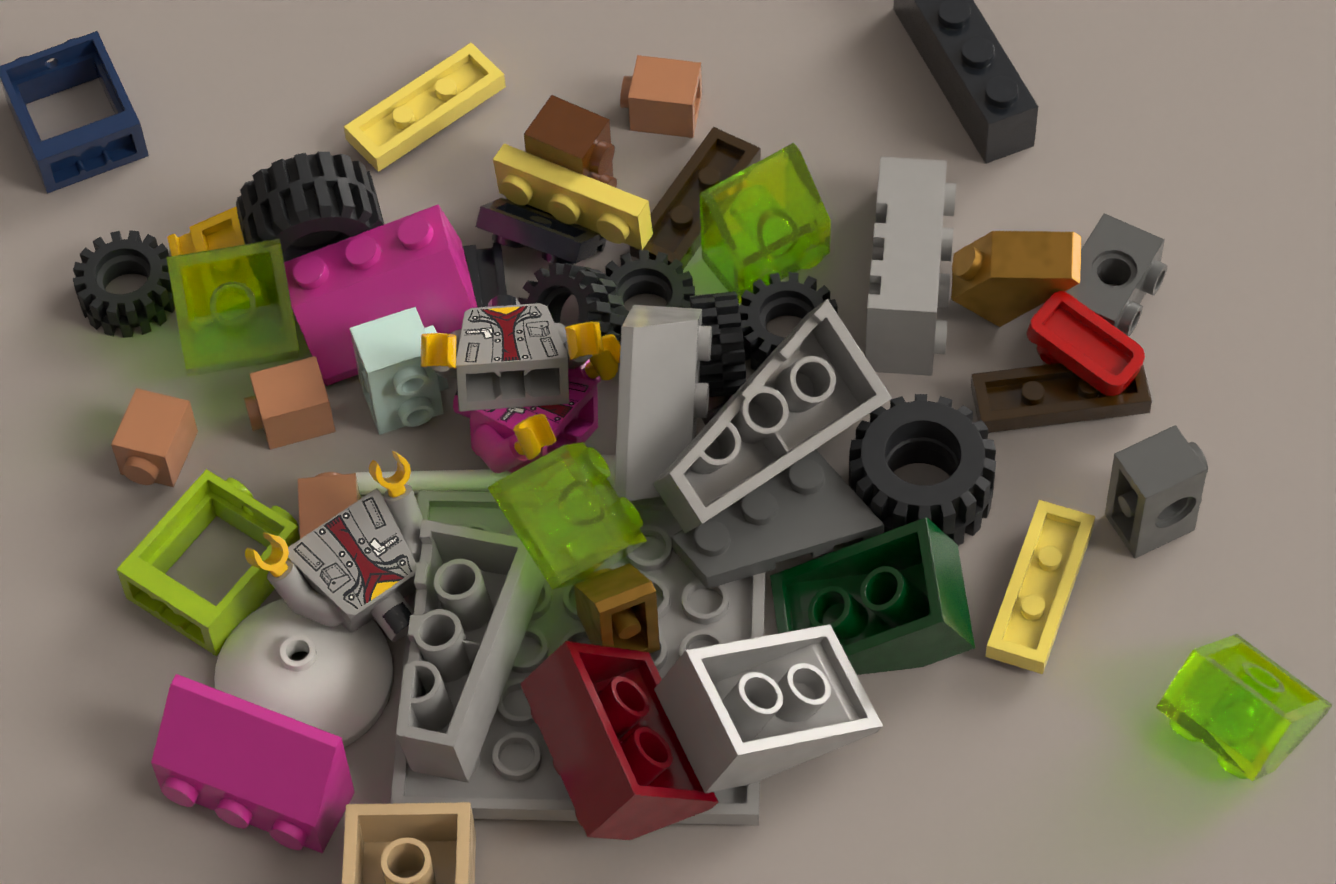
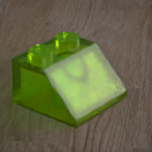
[700,143,831,303]
[166,239,299,377]
[488,442,647,590]
[1156,634,1332,782]

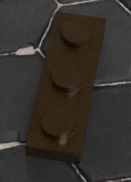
[630,127,761,270]
[971,363,1152,433]

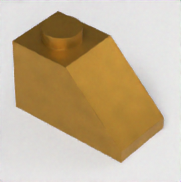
[951,231,1081,327]
[574,563,660,653]

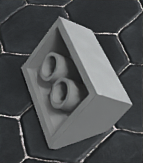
[614,305,712,502]

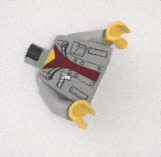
[421,294,604,412]
[245,451,423,642]

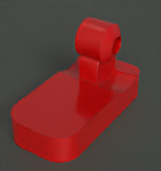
[1027,291,1145,396]

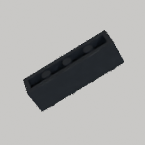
[893,0,1039,164]

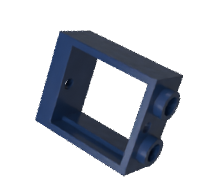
[0,31,149,194]

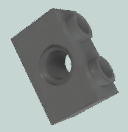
[1065,213,1168,336]
[1104,425,1208,559]

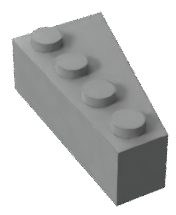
[865,157,956,376]
[653,299,892,533]
[396,519,546,783]

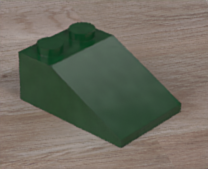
[770,517,975,675]

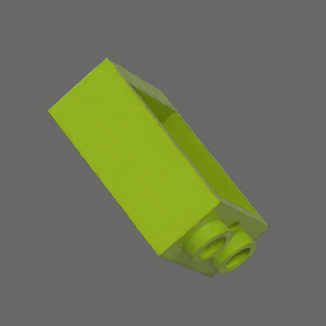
[116,469,300,656]

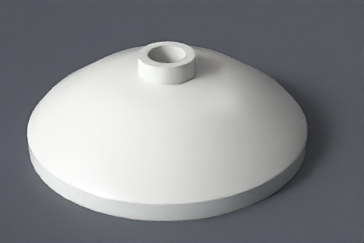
[214,599,394,747]

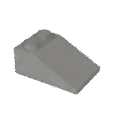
[654,625,883,793]

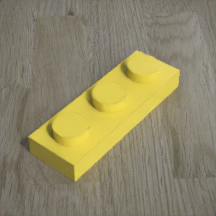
[343,43,506,172]
[493,144,653,250]
[985,500,1095,674]

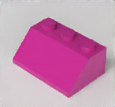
[283,204,478,386]
[151,674,355,853]

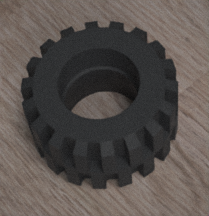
[236,151,384,289]
[848,394,997,546]

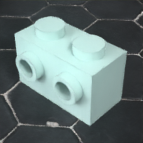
[350,307,449,435]

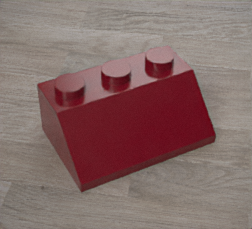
[520,641,719,840]

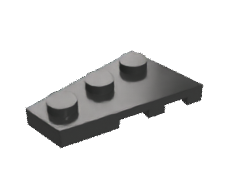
[671,449,884,589]

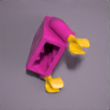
[453,334,621,488]

